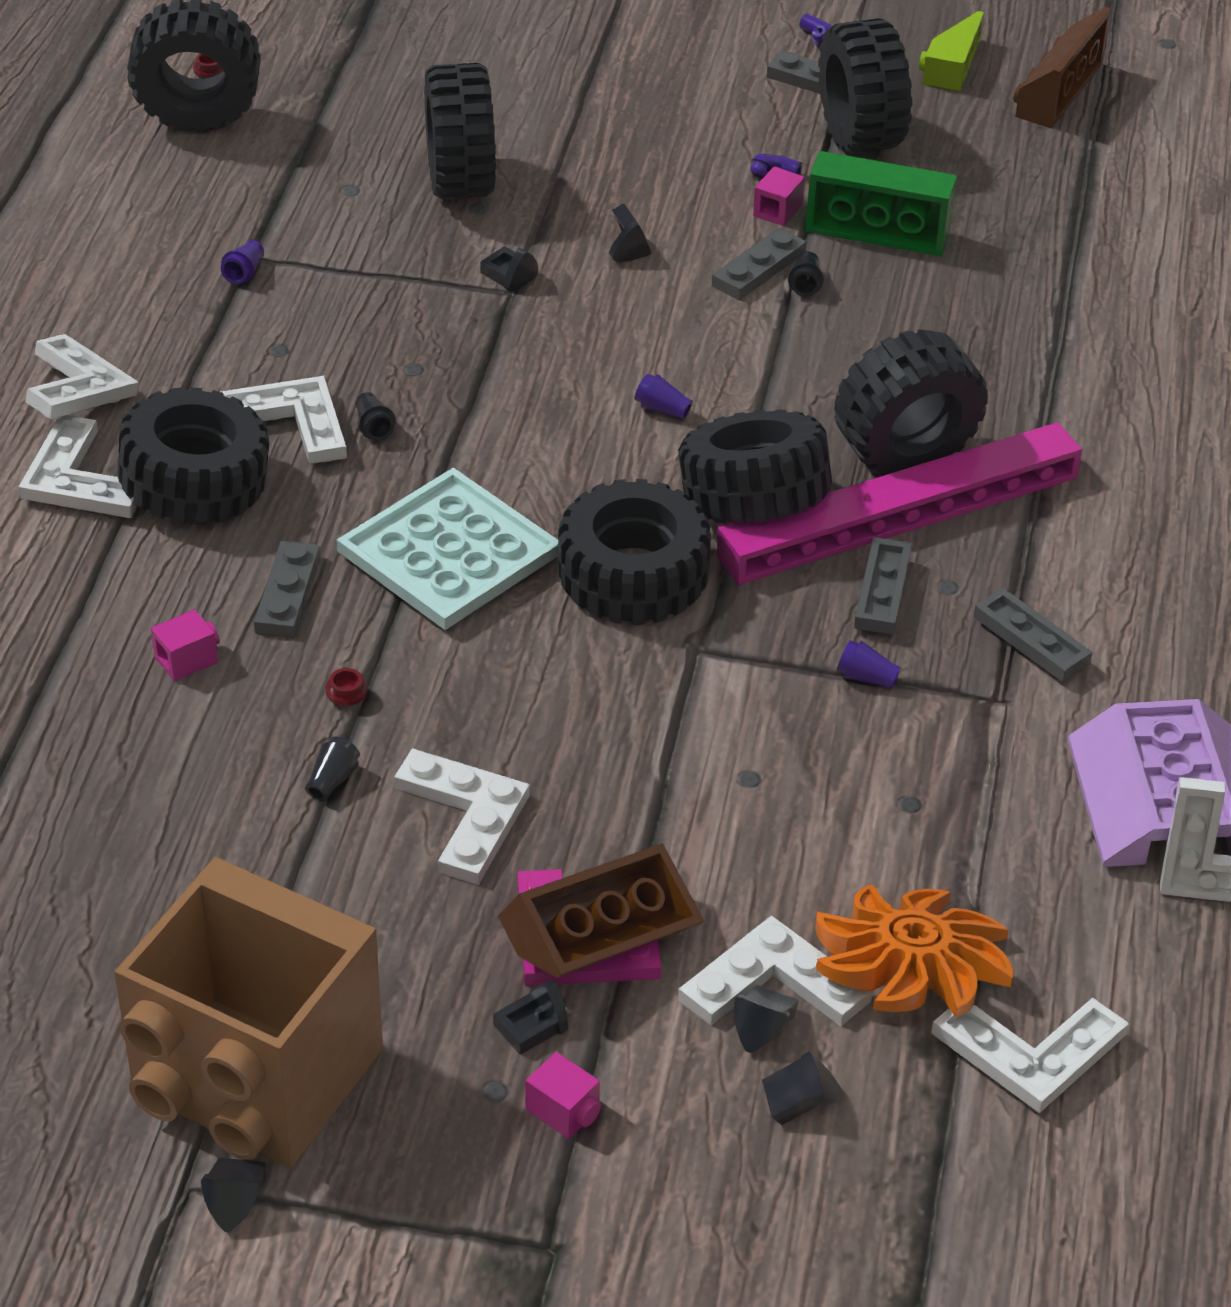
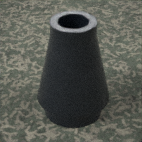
[788,251,824,297]
[355,392,396,441]
[305,737,360,802]

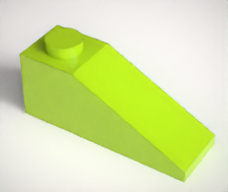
[919,11,984,91]

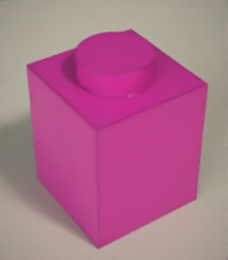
[753,167,805,226]
[151,609,220,681]
[525,1052,601,1139]

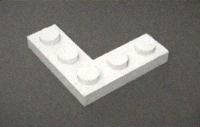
[25,334,139,419]
[221,376,347,464]
[18,415,138,518]
[394,748,530,885]
[1160,777,1231,902]
[678,915,872,1026]
[931,997,1129,1113]

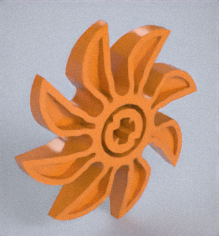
[815,884,1013,1017]

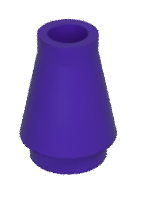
[221,240,264,284]
[634,373,693,421]
[837,640,901,689]

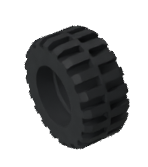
[127,0,261,132]
[818,18,913,154]
[424,63,496,199]
[834,329,988,476]
[117,387,269,525]
[678,409,832,524]
[558,479,711,625]

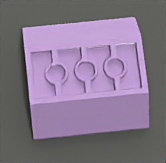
[1068,699,1231,867]

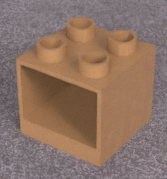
[114,857,383,1168]

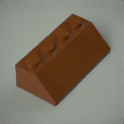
[1013,7,1111,128]
[498,843,704,978]

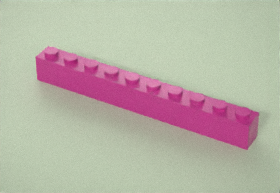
[716,422,1082,585]

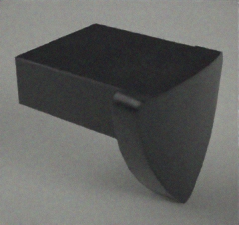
[609,203,651,261]
[480,246,539,292]
[493,979,568,1055]
[734,985,799,1053]
[762,1051,844,1125]
[201,1158,266,1232]

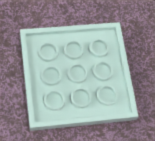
[337,468,558,630]

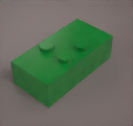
[805,151,957,257]

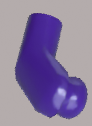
[799,14,831,47]
[750,153,802,178]

